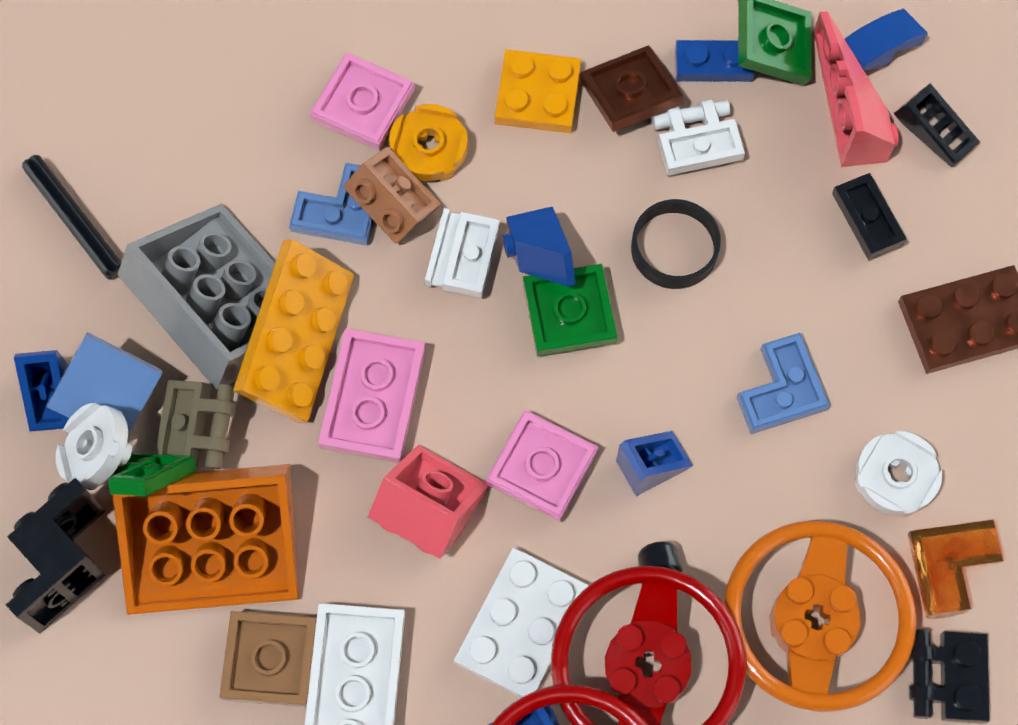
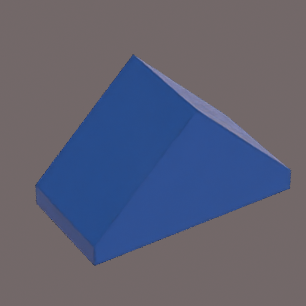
[14,350,70,431]
[616,431,693,496]

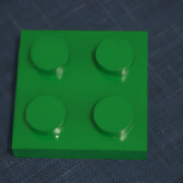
[738,0,812,85]
[523,264,618,357]

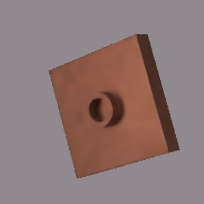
[580,45,683,132]

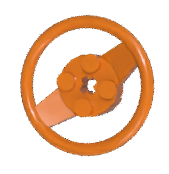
[724,521,916,712]

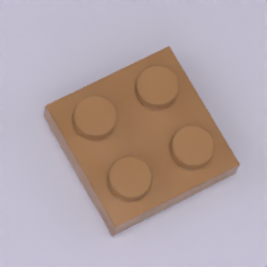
[219,611,317,707]

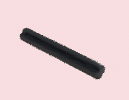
[22,155,121,280]

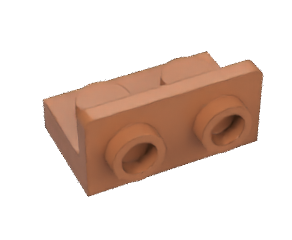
[343,146,441,243]

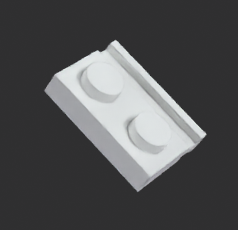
[425,208,500,298]

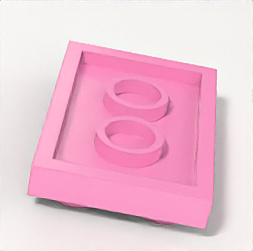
[318,328,426,463]

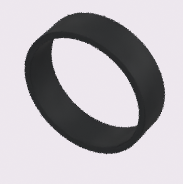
[631,199,721,289]

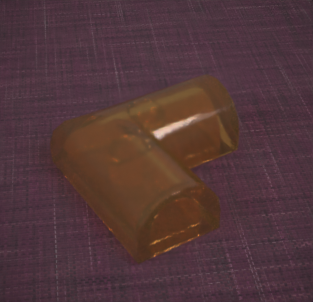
[908,520,1003,619]

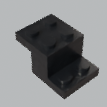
[6,477,106,634]

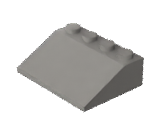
[118,203,275,390]

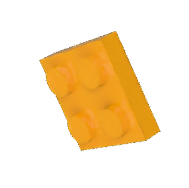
[495,49,581,134]

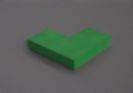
[107,452,196,496]

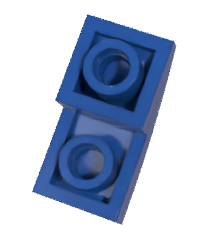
[845,8,928,71]

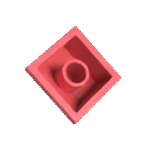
[367,444,489,559]

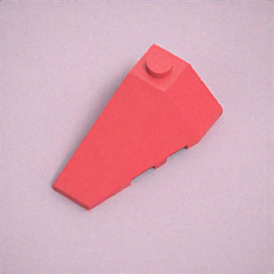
[813,11,898,167]

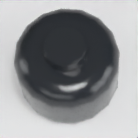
[638,541,683,572]

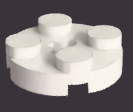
[56,403,132,490]
[855,431,942,517]

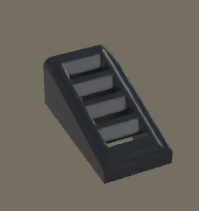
[893,83,980,167]

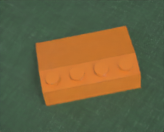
[113,464,299,615]

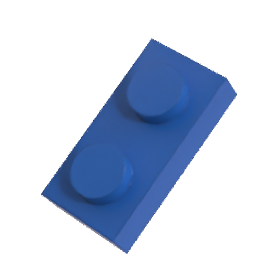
[675,40,754,82]

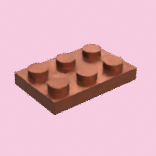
[898,265,1018,374]

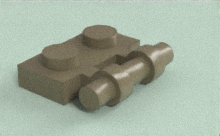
[155,380,236,470]

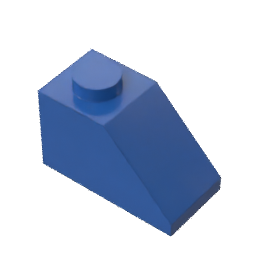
[502,206,576,287]

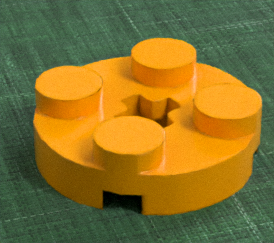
[389,104,468,181]

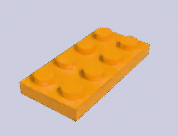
[233,239,354,423]

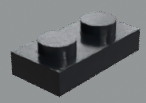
[832,173,907,260]

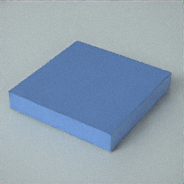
[46,332,162,434]

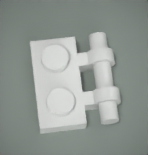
[651,99,745,176]

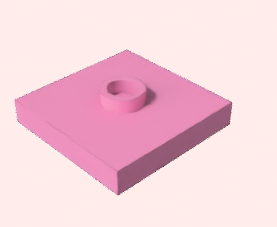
[310,52,415,151]
[485,410,598,522]

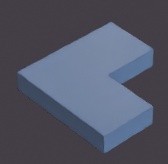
[289,163,374,246]
[737,333,830,434]

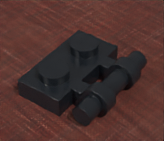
[909,629,990,724]

